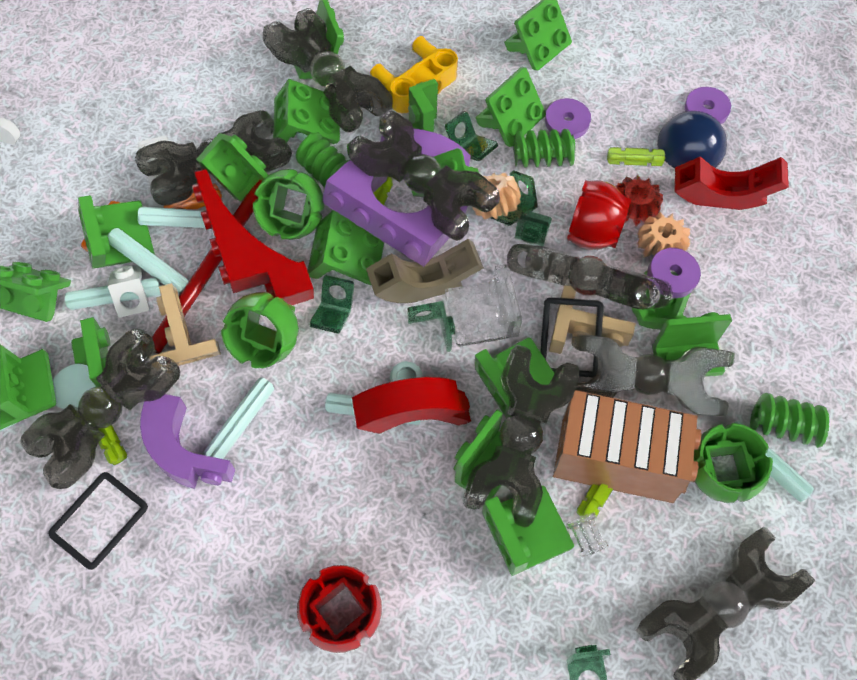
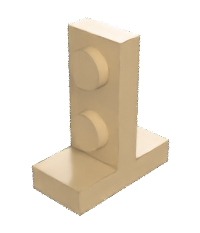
[149,283,221,372]
[549,284,636,354]

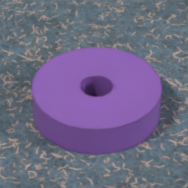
[685,87,731,124]
[545,98,591,139]
[647,248,701,298]

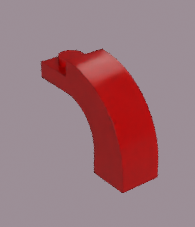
[674,156,789,210]
[352,377,471,434]

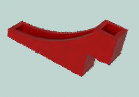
[192,169,314,305]

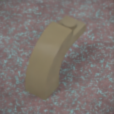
[366,239,484,303]

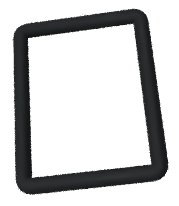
[540,297,604,378]
[48,472,148,570]

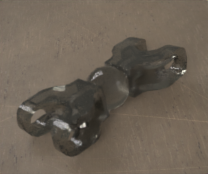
[263,8,393,132]
[135,110,292,205]
[347,110,500,241]
[507,244,673,310]
[20,329,180,489]
[565,334,735,416]
[463,344,579,528]
[636,527,815,680]

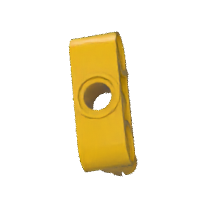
[370,36,458,113]

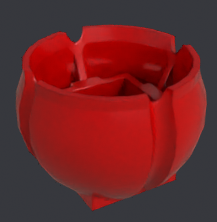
[567,180,632,250]
[297,565,382,653]

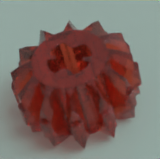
[615,175,663,227]

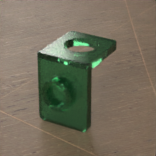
[445,111,498,161]
[490,170,538,226]
[515,210,552,246]
[310,275,354,334]
[407,301,455,352]
[566,645,611,680]

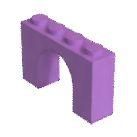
[323,144,468,267]

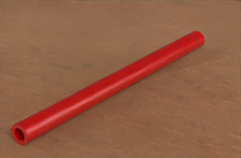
[146,180,262,354]

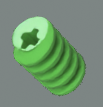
[513,129,575,168]
[296,132,349,188]
[750,392,829,448]

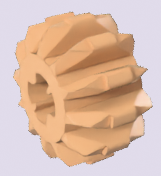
[469,173,521,219]
[638,212,690,258]

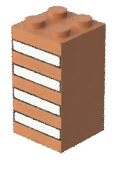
[553,390,701,503]

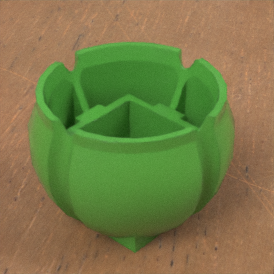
[253,169,325,240]
[221,292,299,368]
[693,423,773,503]

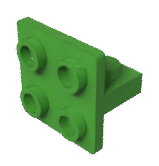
[504,0,572,71]
[475,67,546,147]
[0,262,71,322]
[0,344,56,430]

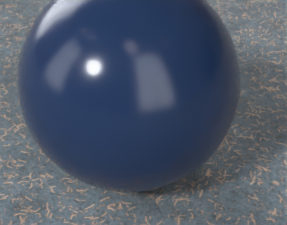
[657,111,727,168]

